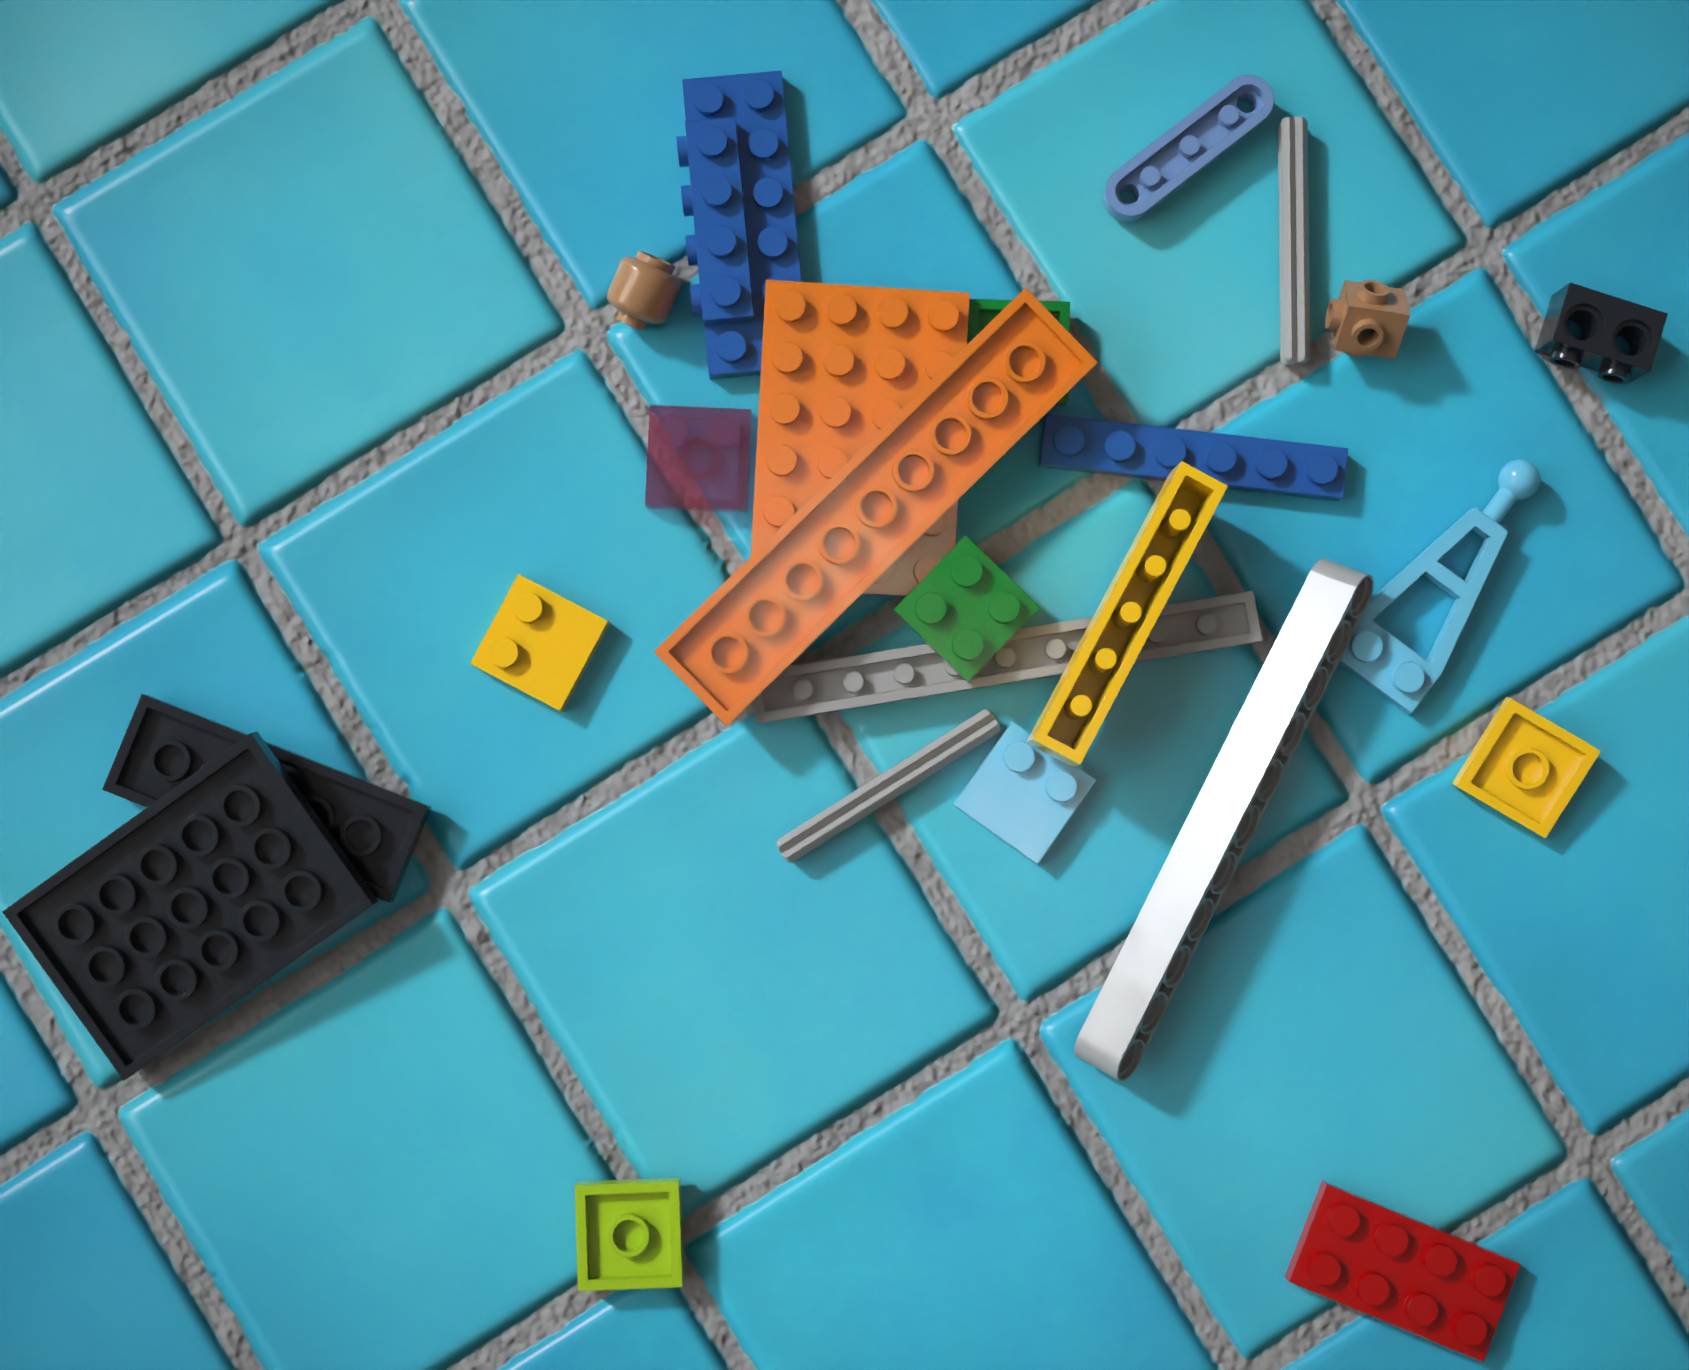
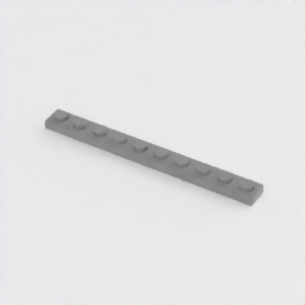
[753,591,1262,724]

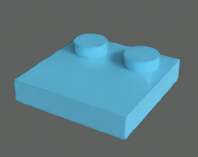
[953,721,1096,864]

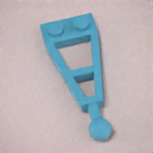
[1339,459,1541,713]

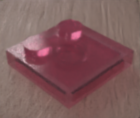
[645,405,752,513]

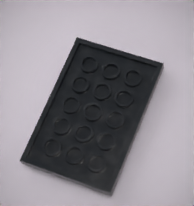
[2,731,378,1081]

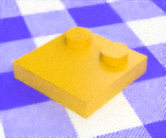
[470,574,610,712]
[1452,697,1601,838]

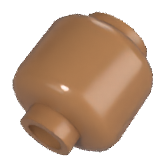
[607,250,681,331]

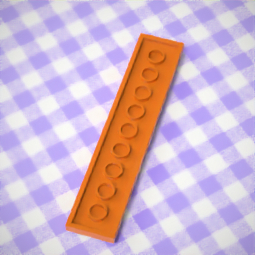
[654,288,1098,726]

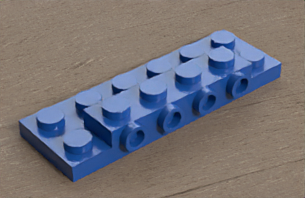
[676,70,802,379]

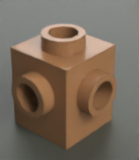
[1325,280,1410,359]

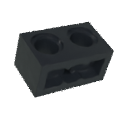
[1534,282,1668,384]

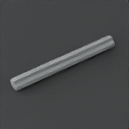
[1278,117,1310,366]
[776,709,1000,863]

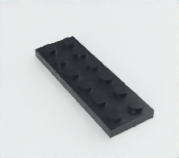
[102,694,432,903]

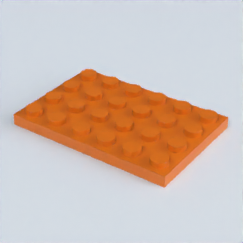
[751,280,970,597]

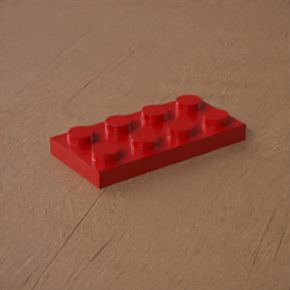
[1285,1181,1520,1362]

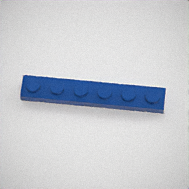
[1039,414,1348,501]

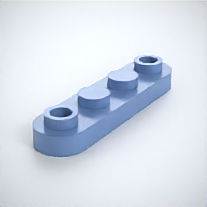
[1103,75,1274,222]

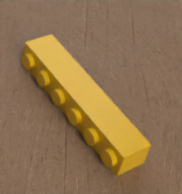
[1026,461,1228,767]

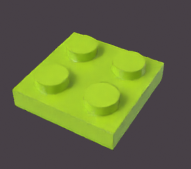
[575,1177,684,1291]

